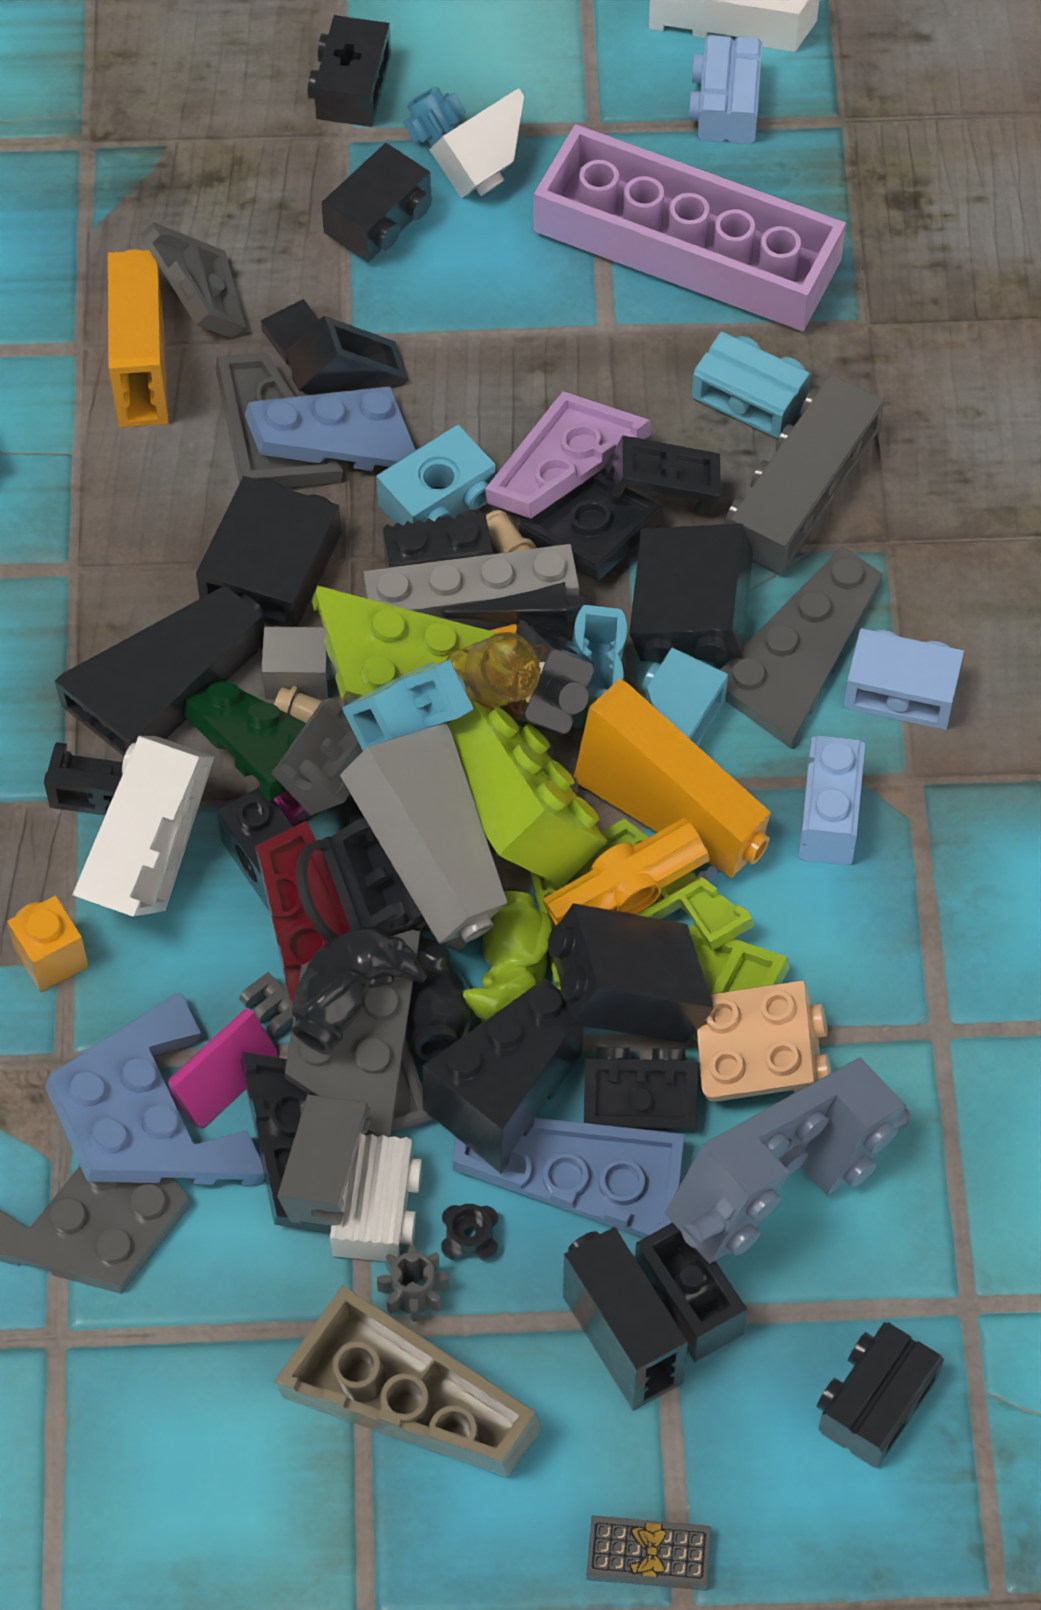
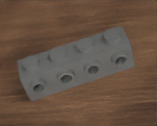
[725,374,884,574]

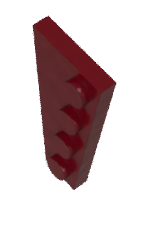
[255,821,351,1017]

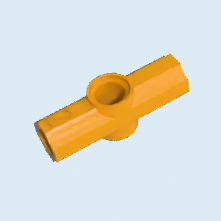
[542,817,710,925]

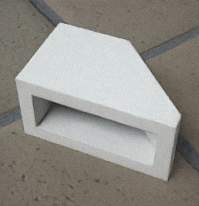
[429,88,524,199]

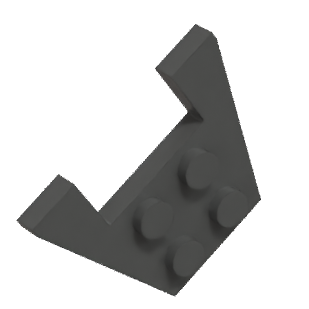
[0,1166,190,1294]

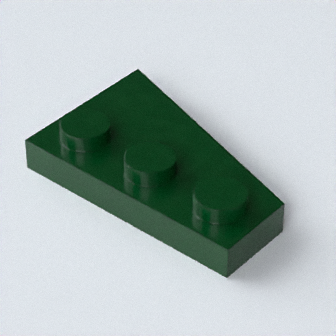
[185,679,306,802]

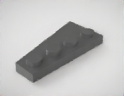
[720,546,883,749]

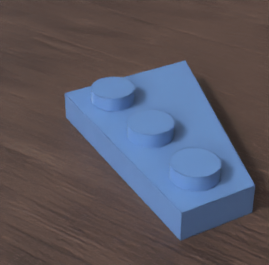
[245,387,416,471]

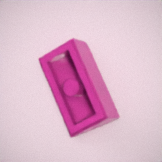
[168,1008,278,1129]

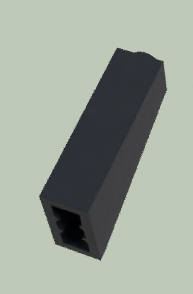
[54,585,265,757]

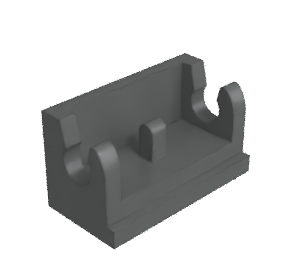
[271,695,363,815]
[277,1094,370,1226]

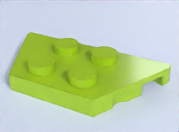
[312,586,513,725]

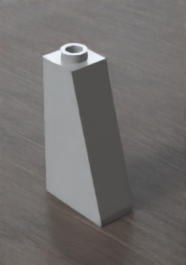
[340,723,507,944]

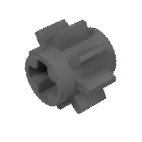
[377,1244,449,1322]

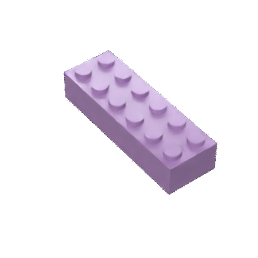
[533,124,846,332]

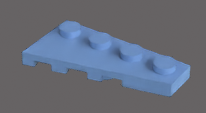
[453,1118,685,1238]

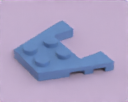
[45,993,265,1186]

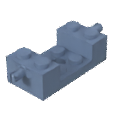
[665,1057,911,1264]

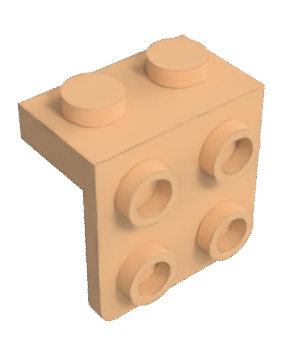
[697,980,832,1102]

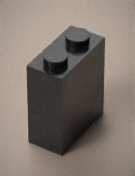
[196,475,342,627]
[629,523,753,664]
[548,903,714,1043]
[563,1226,688,1411]

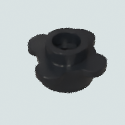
[441,1204,498,1260]

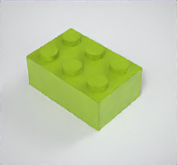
[447,700,608,887]

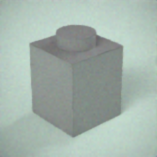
[262,627,337,700]

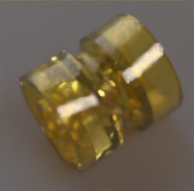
[445,632,540,710]

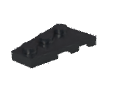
[241,1052,331,1233]

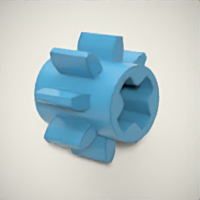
[403,87,466,147]

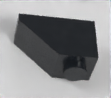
[285,315,409,395]

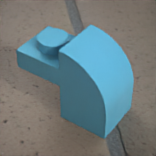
[342,660,474,751]

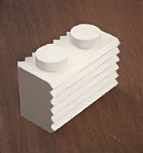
[330,1133,422,1262]

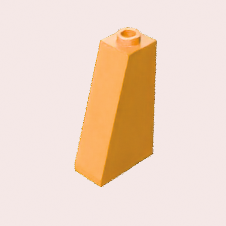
[108,249,169,428]
[574,678,771,878]

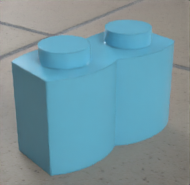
[571,605,627,729]

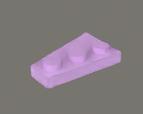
[485,391,652,518]

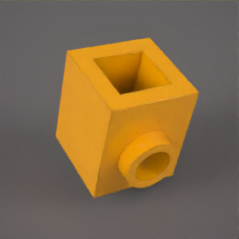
[7,895,89,993]

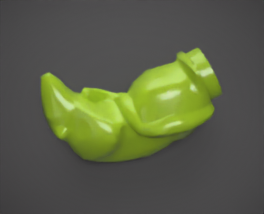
[463,891,552,1023]

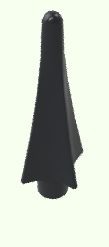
[441,582,588,632]

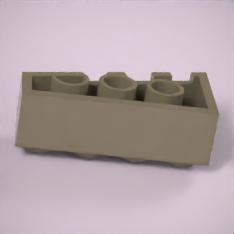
[274,1285,541,1478]

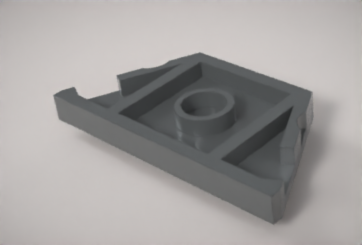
[285,930,420,1138]

